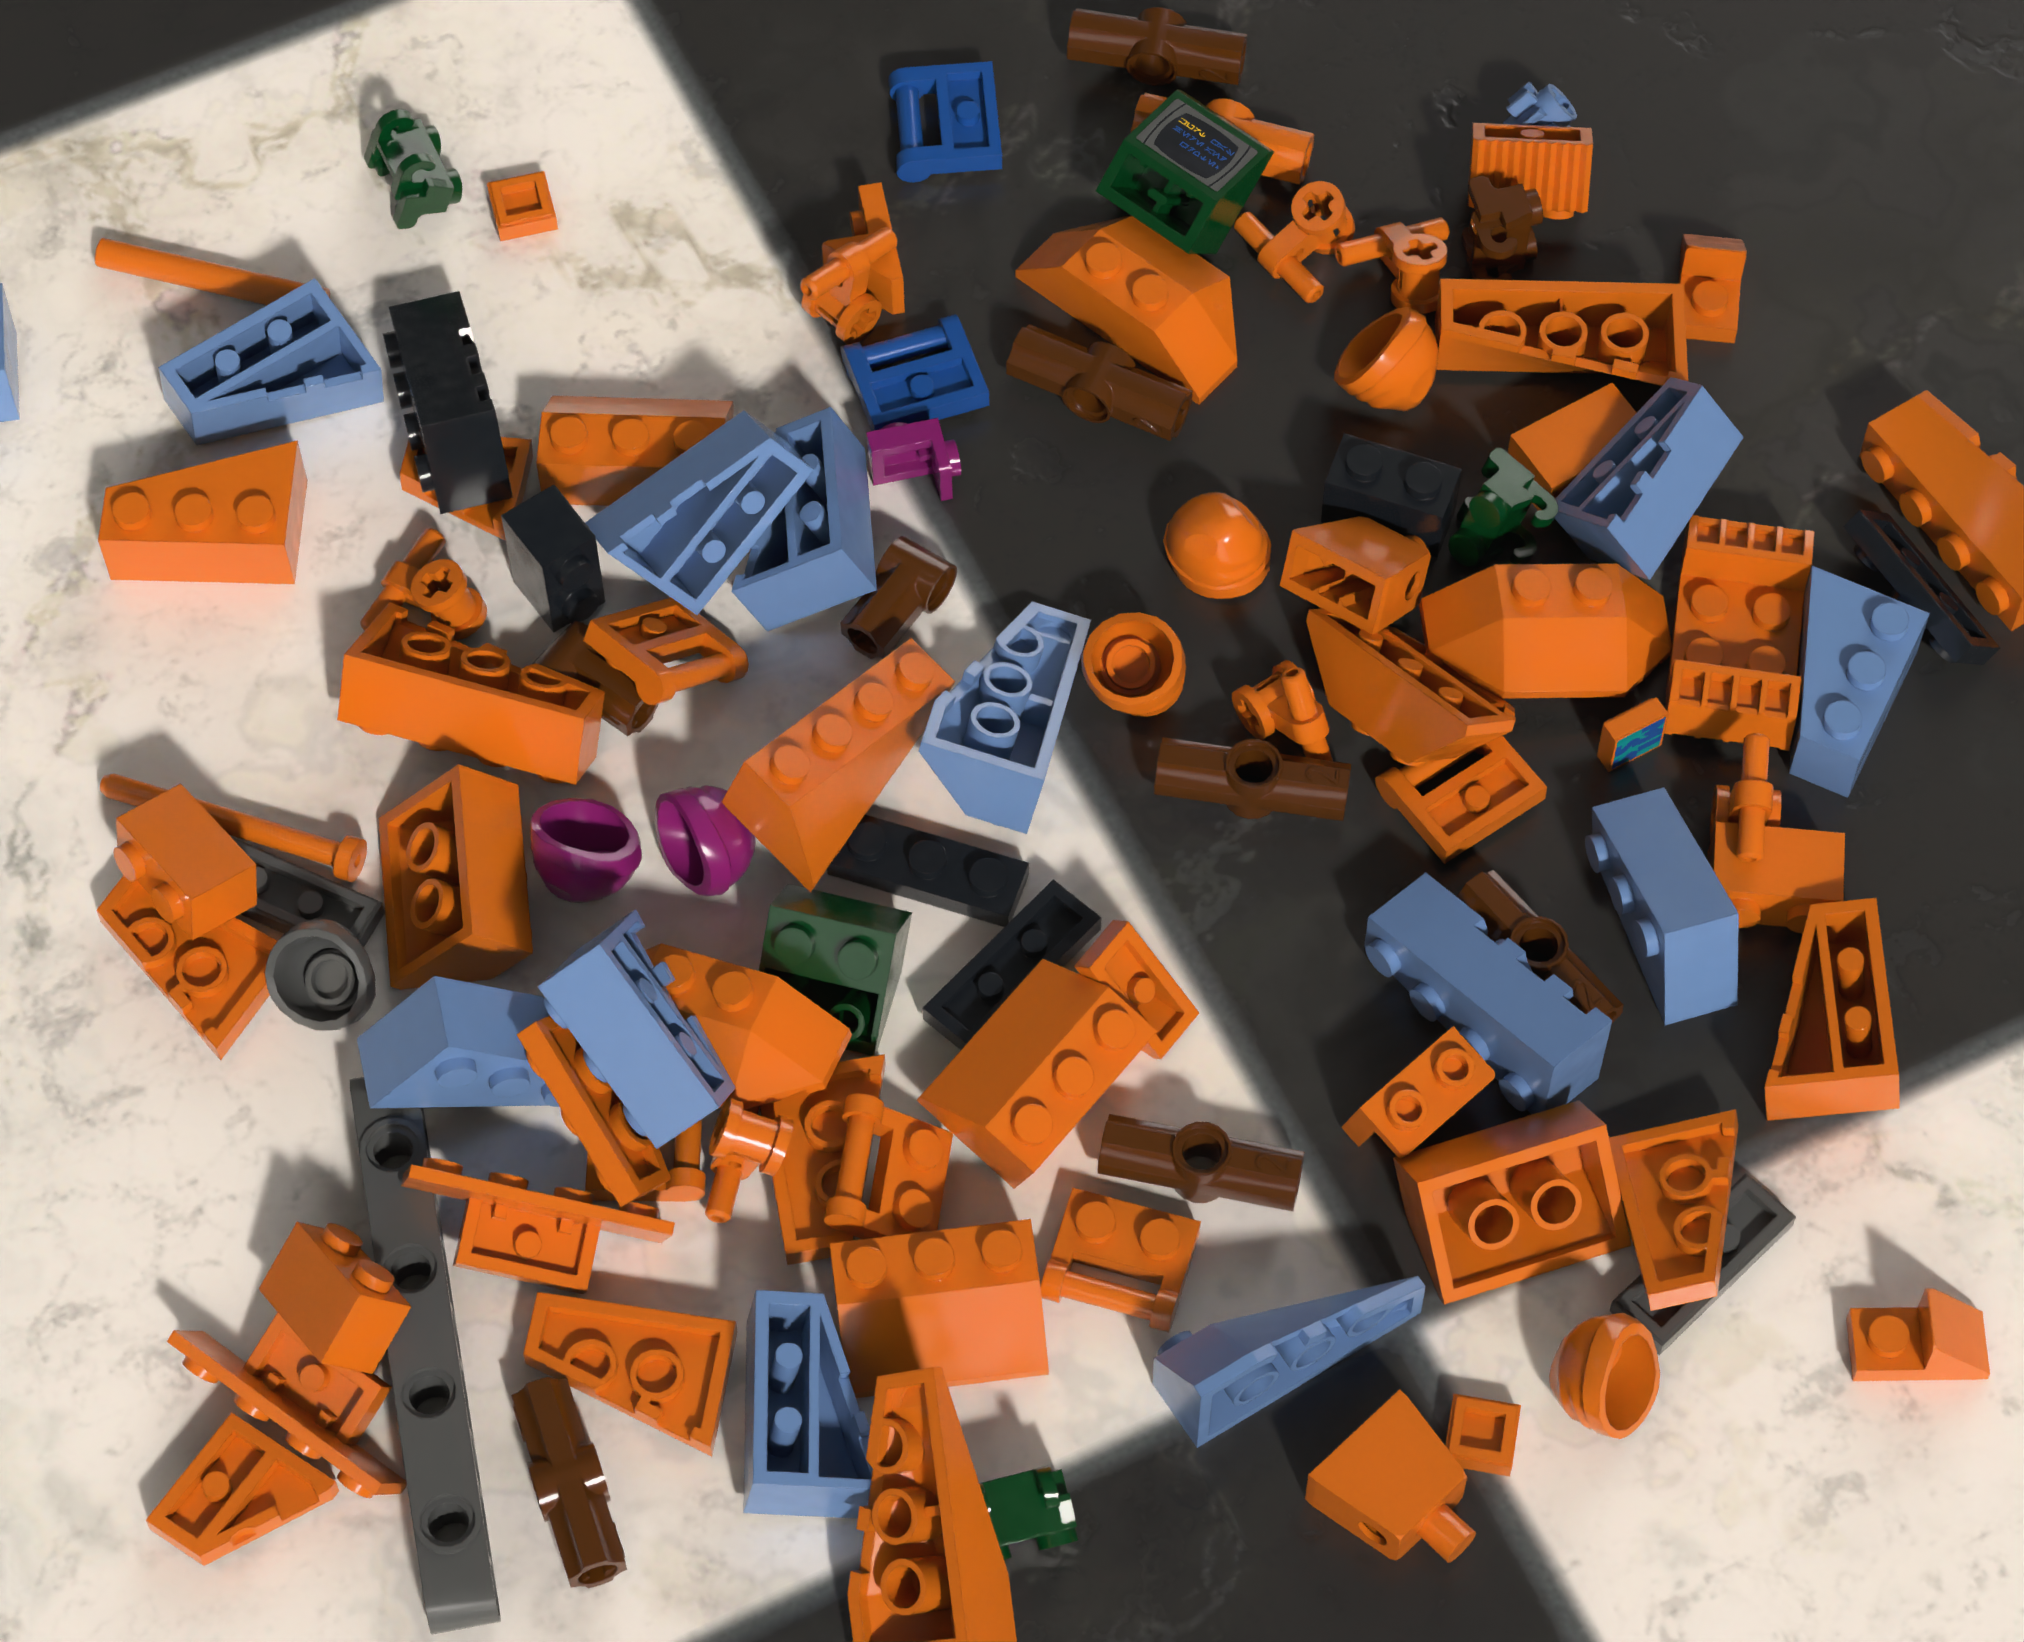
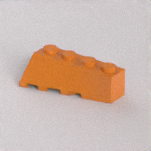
[1435,279,1688,386]
[1859,390,2024,631]
[337,602,605,785]
[721,638,955,893]

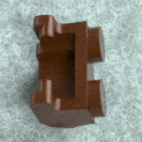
[1461,176,1543,280]

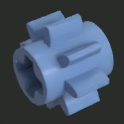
[1503,82,1577,127]

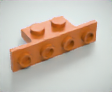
[401,1158,675,1294]
[167,1312,407,1498]

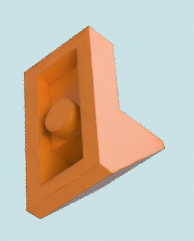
[822,182,905,315]
[1678,234,1747,344]
[1074,920,1199,1059]
[1846,1288,1990,1381]

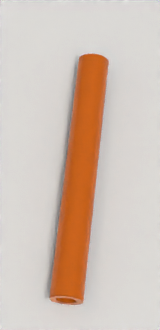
[95,238,330,305]

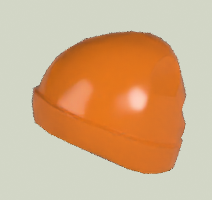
[1334,307,1438,411]
[1163,492,1271,599]
[1081,612,1186,717]
[1549,1313,1660,1439]

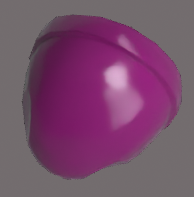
[655,785,756,896]
[530,798,642,903]

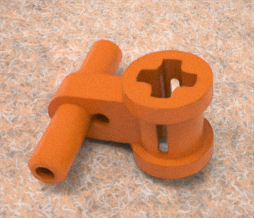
[1234,181,1355,303]
[1335,217,1450,314]
[800,227,897,345]
[360,528,487,640]
[1232,660,1333,761]
[1710,733,1781,863]
[705,1098,793,1223]

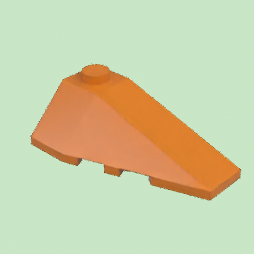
[847,1367,1017,1642]

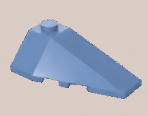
[919,601,1091,834]
[1152,1276,1426,1448]

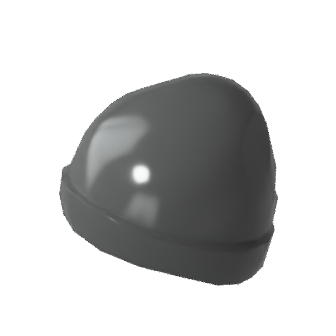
[265,918,376,1031]

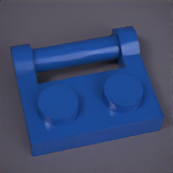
[888,61,1002,183]
[841,314,989,431]

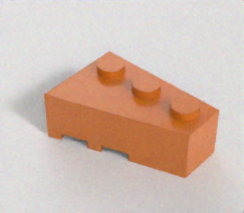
[98,440,308,584]
[1764,898,1900,1121]

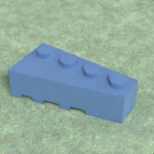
[1364,872,1612,1115]

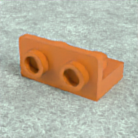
[1341,1026,1495,1158]

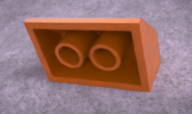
[536,395,734,506]
[378,764,533,990]
[917,959,1157,1189]
[1393,1100,1631,1305]
[829,1219,1049,1398]

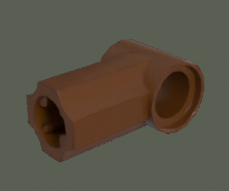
[840,536,957,659]
[532,621,659,736]

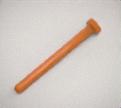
[100,773,367,882]

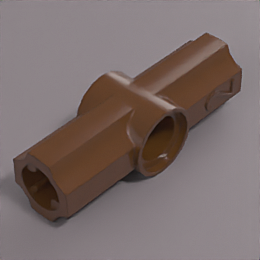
[1067,7,1248,86]
[1006,324,1193,441]
[1154,737,1351,821]
[1456,870,1624,1025]
[1098,1114,1305,1211]
[511,1376,627,1588]

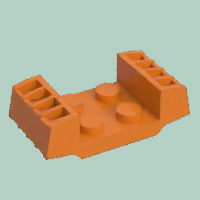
[1664,515,1814,751]

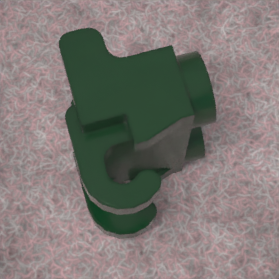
[364,109,462,229]
[1448,448,1558,567]
[979,1466,1078,1560]

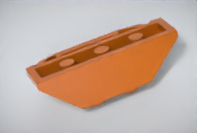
[1015,215,1238,405]
[1419,564,1672,699]
[1306,608,1516,766]
[645,943,852,1110]

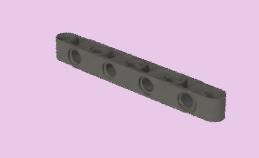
[350,1077,501,1635]

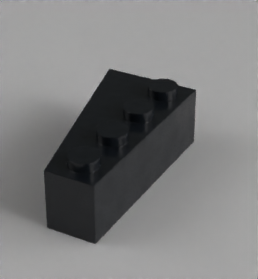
[383,291,513,514]

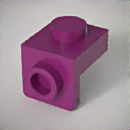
[866,418,961,501]

